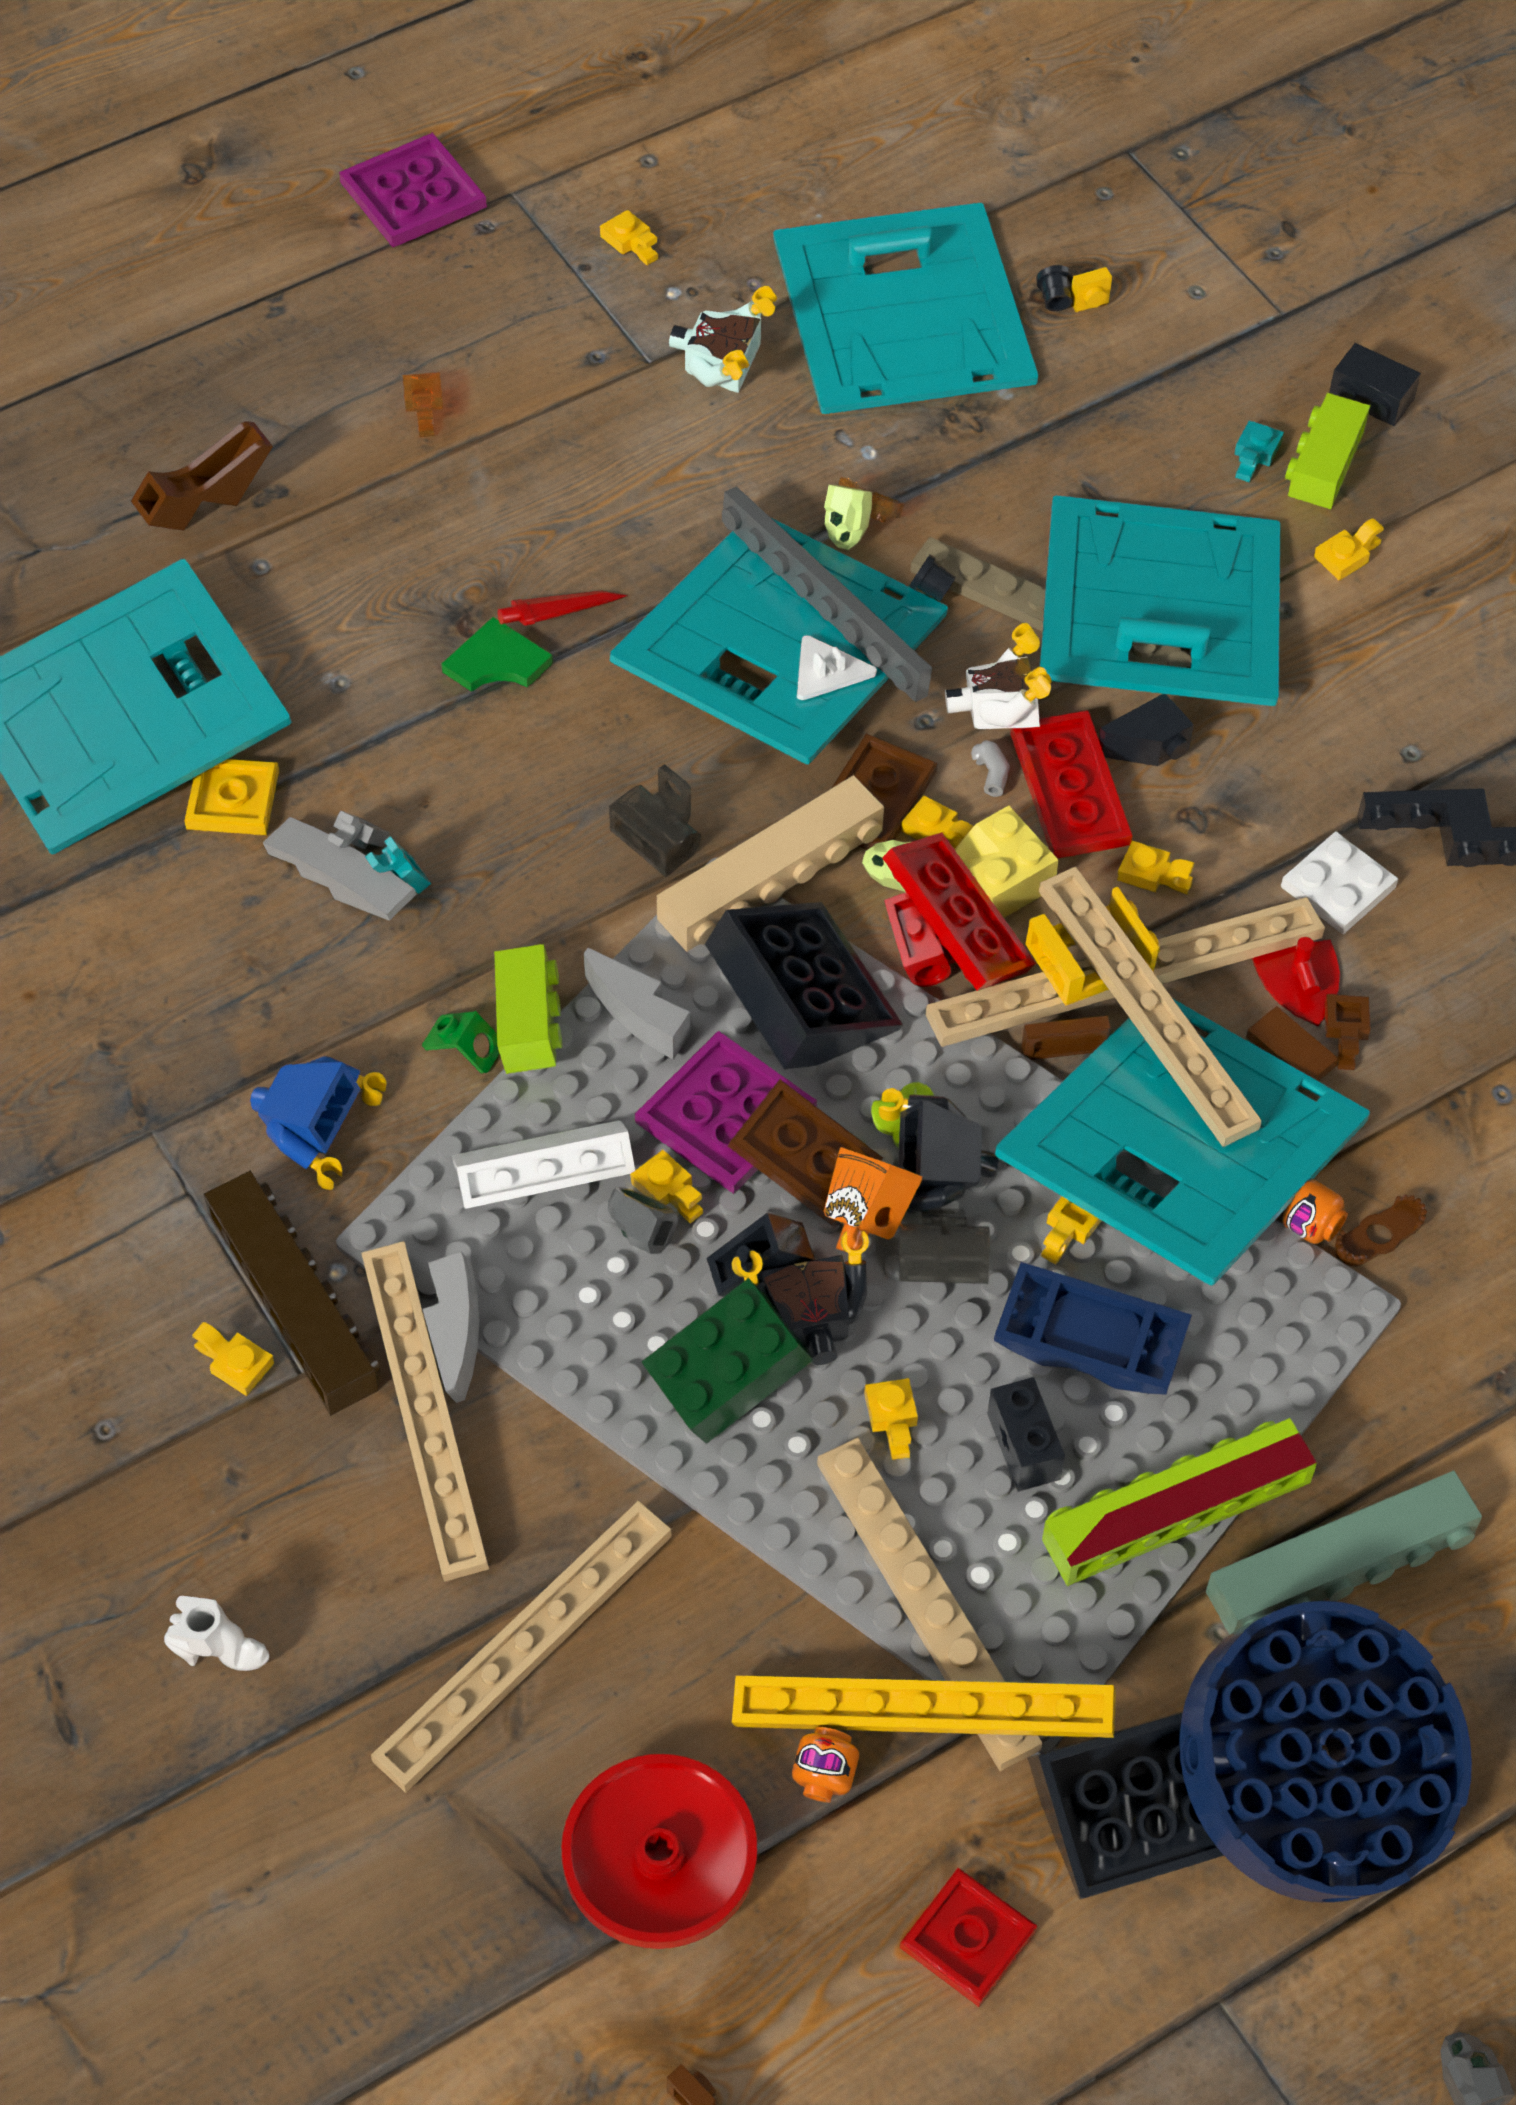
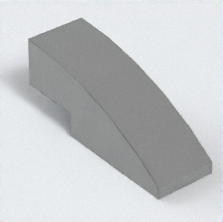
[584,948,690,1060]
[422,1251,480,1403]

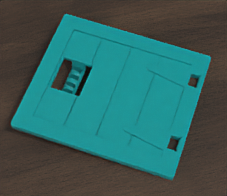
[773,203,1039,414]
[1040,495,1280,706]
[610,517,948,764]
[0,559,292,854]
[995,998,1370,1286]

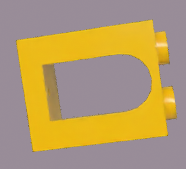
[1025,887,1160,1006]

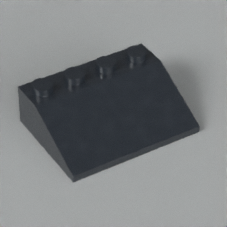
[705,902,903,1070]
[1027,1711,1224,1899]

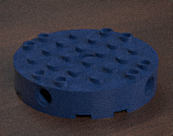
[1180,1601,1472,1903]

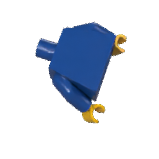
[250,1056,387,1190]

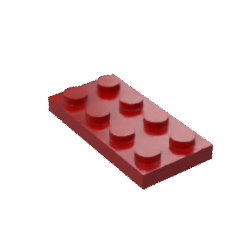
[1010,710,1132,859]
[882,832,1037,991]

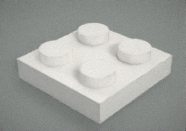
[1281,831,1398,934]

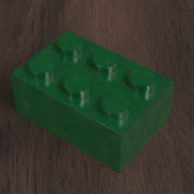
[641,1278,813,1444]

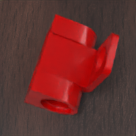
[884,892,956,987]

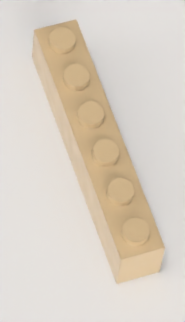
[657,775,884,952]

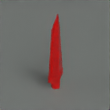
[497,590,628,626]

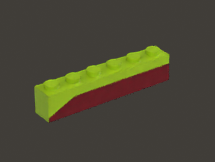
[1042,1418,1317,1586]

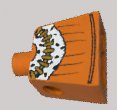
[824,1147,922,1253]

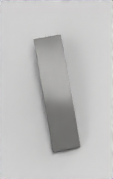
[263,817,416,921]

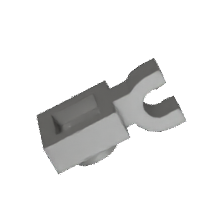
[327,810,390,849]

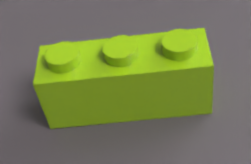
[1285,393,1370,509]
[494,944,562,1074]

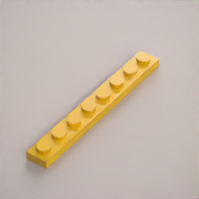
[732,1676,1116,1738]

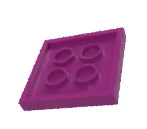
[339,132,487,248]
[635,1031,817,1194]

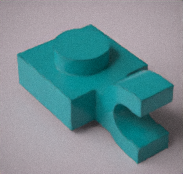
[1234,420,1284,482]
[365,836,431,894]

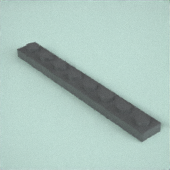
[722,486,932,702]

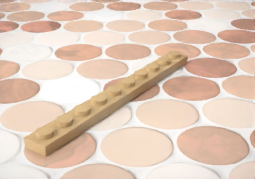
[925,897,1325,1047]

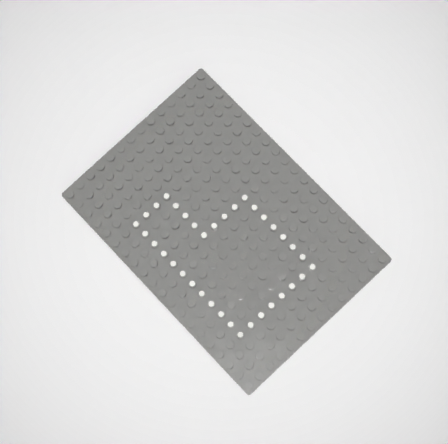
[336,858,1401,1756]

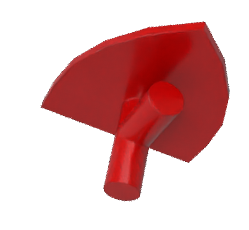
[1252,937,1340,1026]

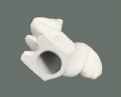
[164,1596,269,1671]

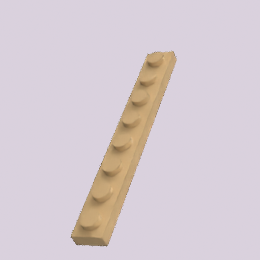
[1039,866,1262,1147]
[361,1241,489,1582]
[817,1437,1043,1771]
[371,1501,672,1793]

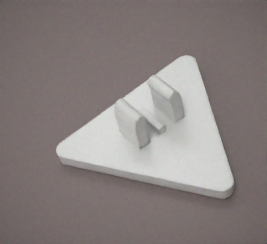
[797,636,877,700]

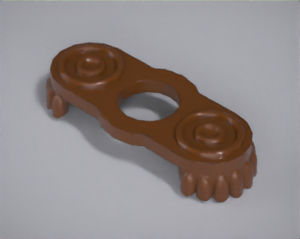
[1335,1194,1427,1266]

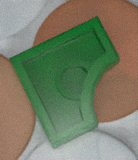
[441,617,553,692]

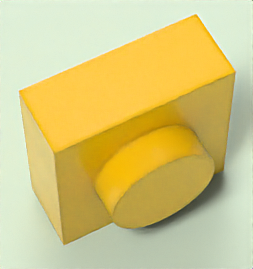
[1071,267,1112,312]

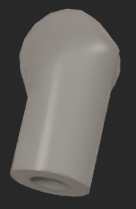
[971,740,1010,797]

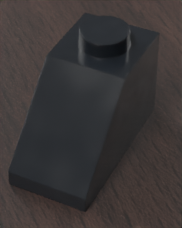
[1099,694,1194,766]
[706,1212,815,1297]

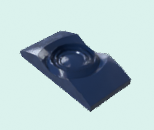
[994,1262,1192,1395]

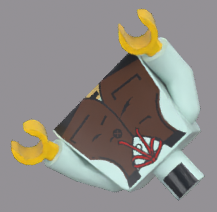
[669,286,777,393]

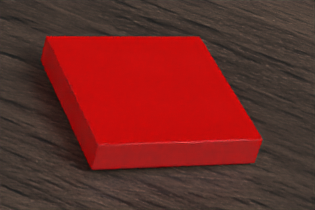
[900,1868,1037,2007]

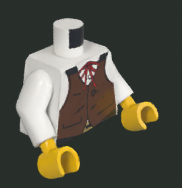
[945,623,1051,729]

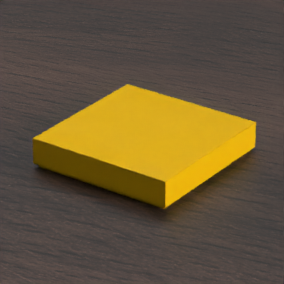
[185,759,279,836]

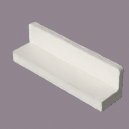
[452,1121,635,1209]

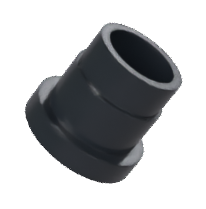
[1036,265,1073,311]
[908,554,956,601]

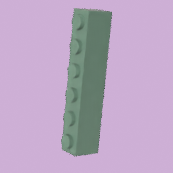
[1206,1471,1482,1635]

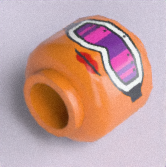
[1282,1179,1348,1244]
[792,1727,859,1803]

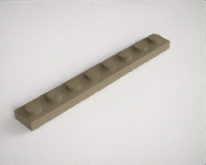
[910,537,1191,668]

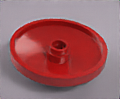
[561,1754,757,1949]

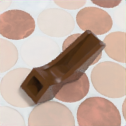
[131,421,273,531]

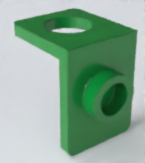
[422,1011,500,1074]

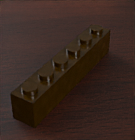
[204,1170,380,1416]

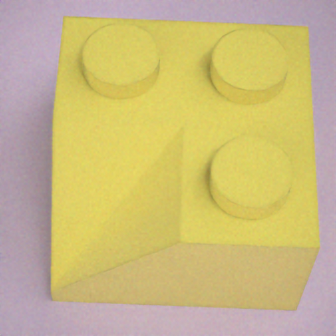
[955,805,1059,918]

